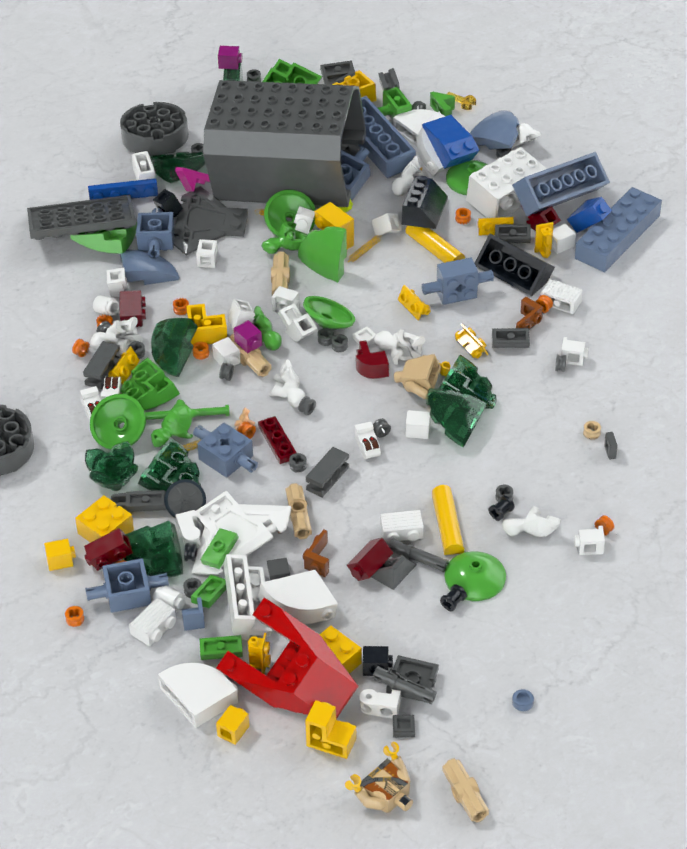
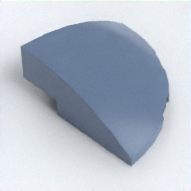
[470,110,519,150]
[120,250,179,285]

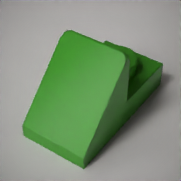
[430,91,455,116]

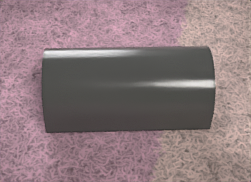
[495,224,531,243]
[492,328,530,348]

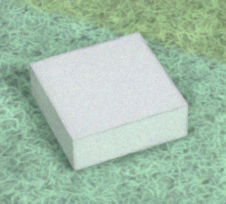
[353,327,376,346]

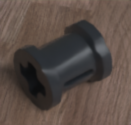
[488,495,515,521]
[440,584,467,612]

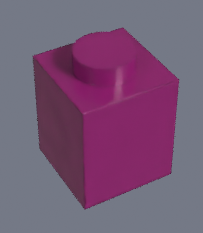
[218,45,243,69]
[233,320,262,354]

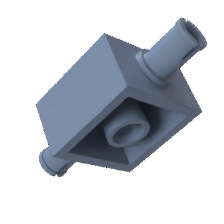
[341,147,371,200]
[136,208,175,258]
[421,257,494,305]
[193,422,258,478]
[85,558,169,613]

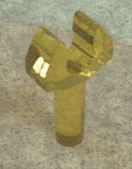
[447,92,476,110]

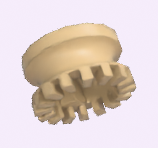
[583,421,601,440]

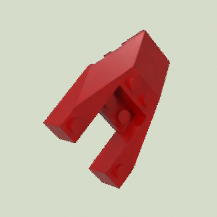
[216,598,358,719]

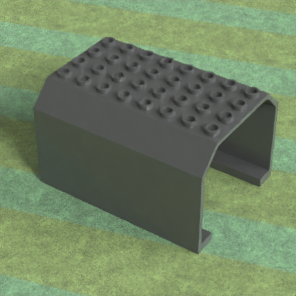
[203,80,367,207]

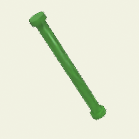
[145,405,230,420]

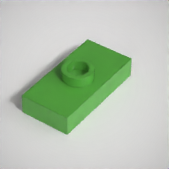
[200,528,239,569]
[191,575,227,609]
[199,635,243,660]

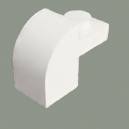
[278,303,317,341]

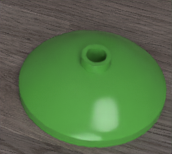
[446,160,488,195]
[264,190,316,237]
[303,296,355,329]
[90,394,146,450]
[445,551,506,601]

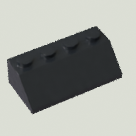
[401,176,448,229]
[475,233,555,296]

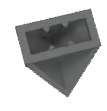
[371,556,417,590]

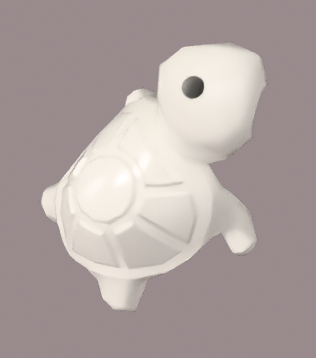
[511,123,542,149]
[392,155,428,196]
[90,317,143,353]
[373,329,425,365]
[269,359,305,407]
[502,506,561,537]

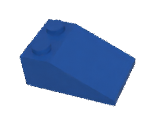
[422,115,480,169]

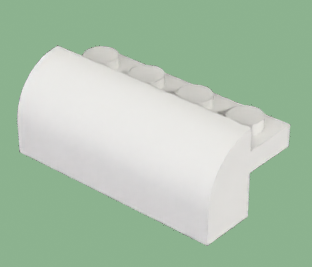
[223,554,272,640]

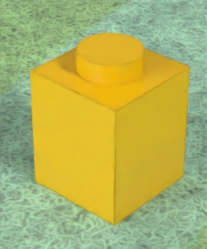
[44,539,76,571]
[216,705,249,745]

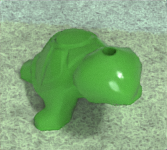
[262,221,307,254]
[252,306,282,351]
[151,399,199,448]

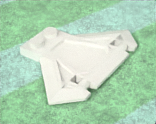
[192,491,292,575]

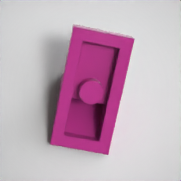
[175,167,210,192]

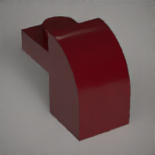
[520,205,561,231]
[356,340,389,379]

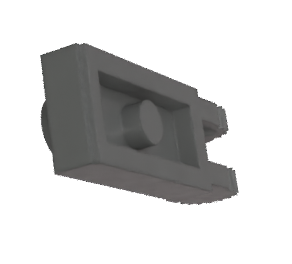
[111,490,166,512]

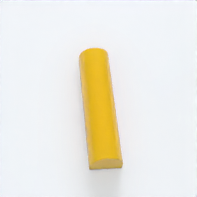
[406,225,465,263]
[432,485,464,555]

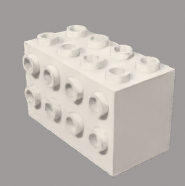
[466,147,547,218]

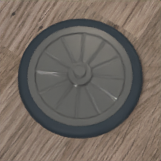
[164,479,206,518]

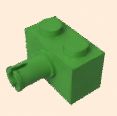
[378,87,412,120]

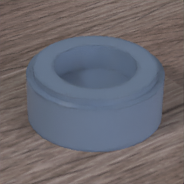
[512,689,534,711]

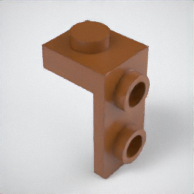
[516,297,543,330]
[303,529,329,577]

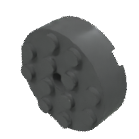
[120,102,189,156]
[0,405,34,476]

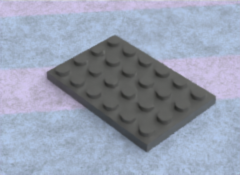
[27,195,136,240]

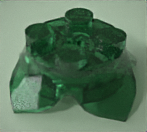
[85,441,138,491]

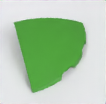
[262,59,322,84]
[70,222,137,253]
[298,227,347,282]
[120,357,180,410]

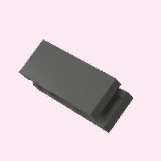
[378,68,400,91]
[83,341,121,389]
[306,447,349,498]

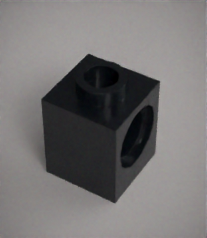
[153,189,183,217]
[363,646,393,676]

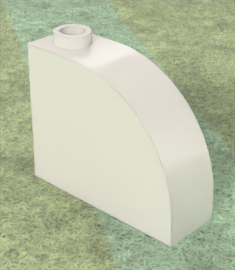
[393,109,445,147]
[417,111,447,176]
[258,570,338,624]
[158,663,239,728]

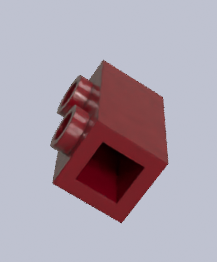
[84,528,133,571]
[347,537,393,581]

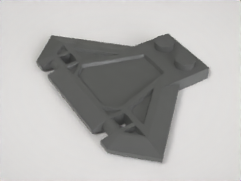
[173,186,248,256]

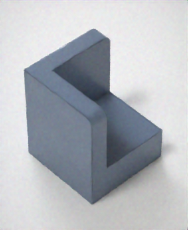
[182,597,205,631]

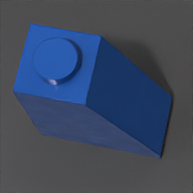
[567,197,612,233]

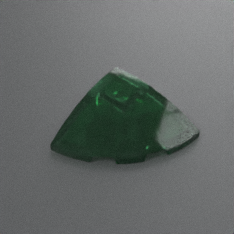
[150,151,205,183]
[151,318,198,377]
[436,355,497,409]
[426,388,487,447]
[138,437,201,491]
[122,520,183,578]

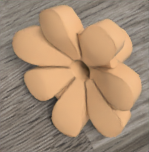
[234,408,255,430]

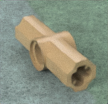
[271,252,290,295]
[230,334,272,377]
[285,483,312,539]
[442,758,489,823]

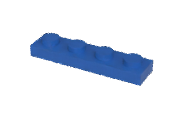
[88,178,158,200]

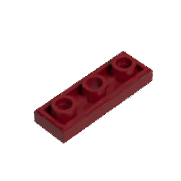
[258,416,297,464]

